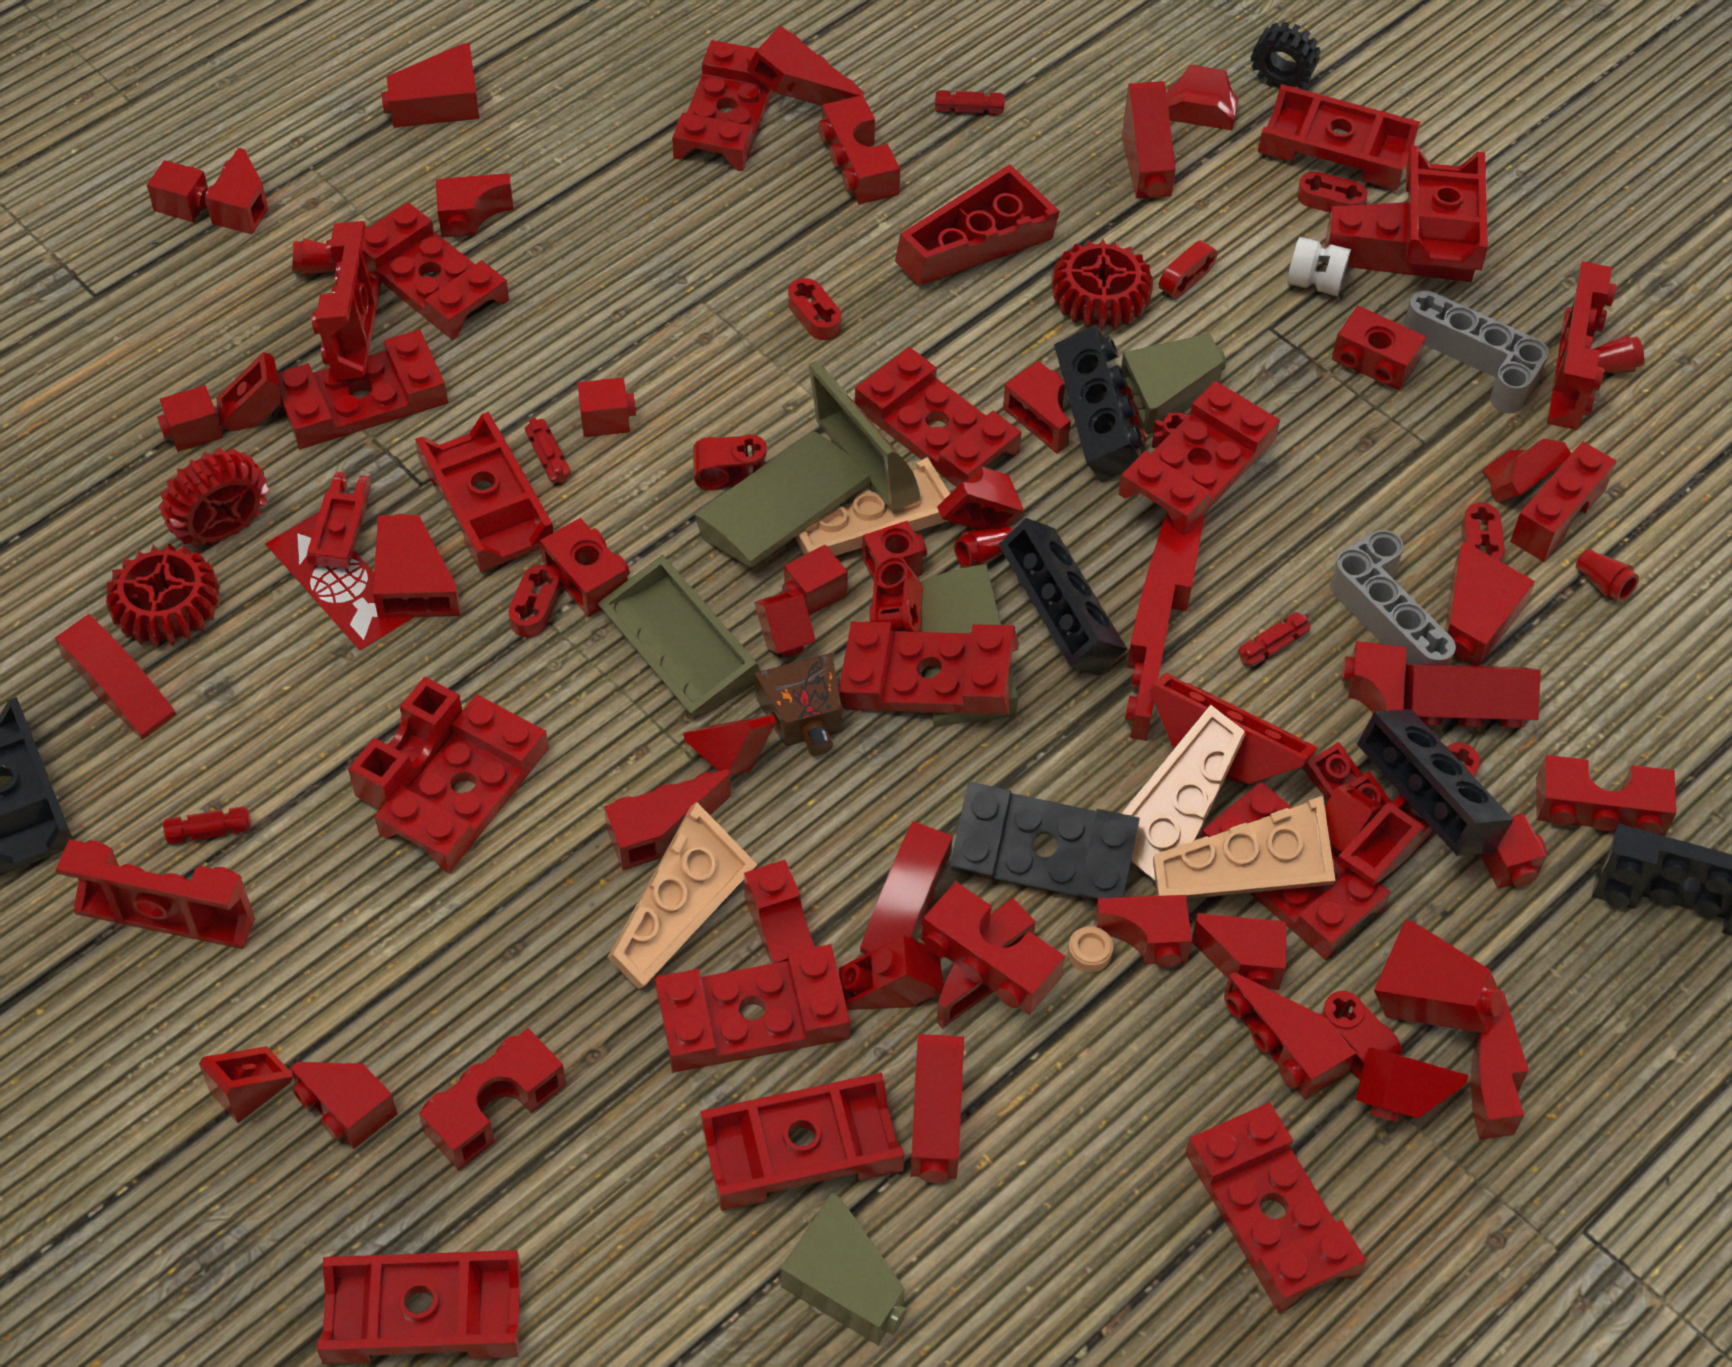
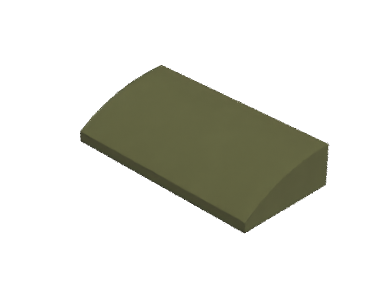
[809,361,921,513]
[694,431,871,567]
[598,554,761,717]
[919,564,1018,727]

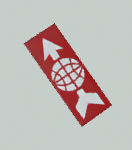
[265,512,414,650]

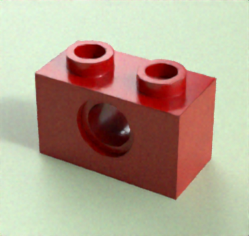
[1331,305,1427,391]
[540,517,630,617]

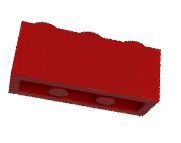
[1404,664,1541,727]

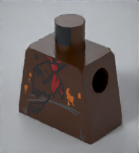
[755,653,842,756]

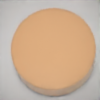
[1068,926,1113,973]

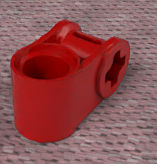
[693,434,767,490]
[869,556,923,632]
[1320,991,1402,1080]

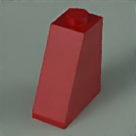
[381,43,480,128]
[1122,81,1176,199]
[373,514,460,618]
[1445,541,1536,666]
[1374,920,1503,1034]
[910,1034,964,1183]

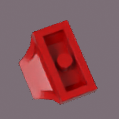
[1167,65,1238,131]
[216,352,281,431]
[1482,439,1571,502]

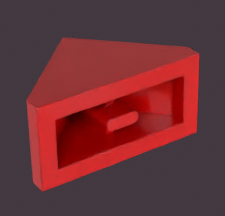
[683,714,776,776]
[199,1046,293,1123]

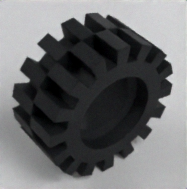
[1251,22,1321,89]

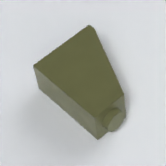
[1121,333,1226,434]
[780,1193,907,1345]

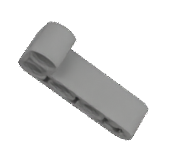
[1403,291,1549,413]
[1330,530,1456,667]

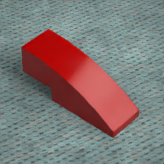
[55,614,176,740]
[1337,794,1434,885]
[860,821,953,954]
[937,897,1036,1029]
[1470,990,1529,1140]

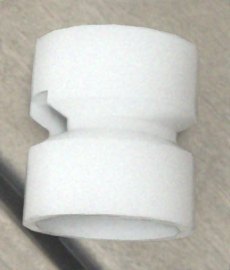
[1287,237,1351,296]

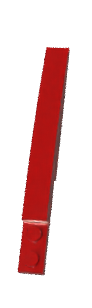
[1125,458,1208,741]

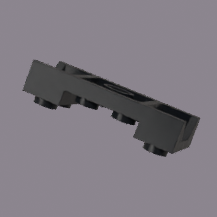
[0,697,74,875]
[950,781,1140,902]
[1591,824,1732,936]

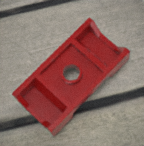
[672,40,773,171]
[1258,84,1420,191]
[1406,145,1488,271]
[362,202,509,340]
[311,221,381,380]
[1547,261,1616,430]
[278,329,448,450]
[855,347,1022,487]
[1118,381,1280,536]
[415,412,554,572]
[838,621,1019,715]
[374,694,549,873]
[1200,781,1390,960]
[56,839,255,949]
[655,944,850,1073]
[700,1072,905,1211]
[1185,1102,1366,1313]
[317,1250,521,1364]

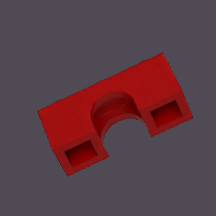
[818,95,900,205]
[1510,441,1617,562]
[348,676,462,809]
[1536,755,1676,836]
[921,881,1065,1016]
[419,1028,566,1170]

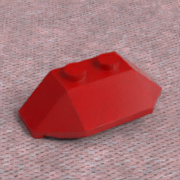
[1150,672,1318,784]

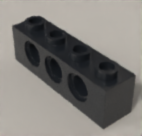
[1054,325,1145,482]
[999,518,1127,675]
[1357,709,1514,856]

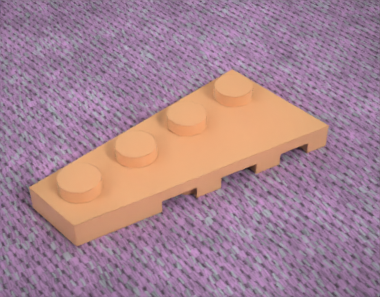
[795,457,950,556]
[1121,705,1246,882]
[1153,796,1335,899]
[608,802,757,989]

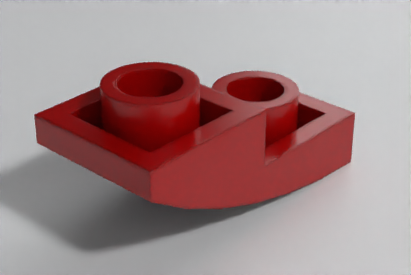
[1302,742,1392,806]

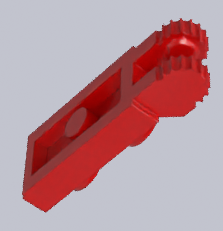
[307,472,371,569]

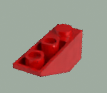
[747,25,865,106]
[604,768,731,871]
[1224,972,1356,1100]

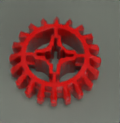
[1051,239,1153,331]
[159,448,269,548]
[106,543,220,648]

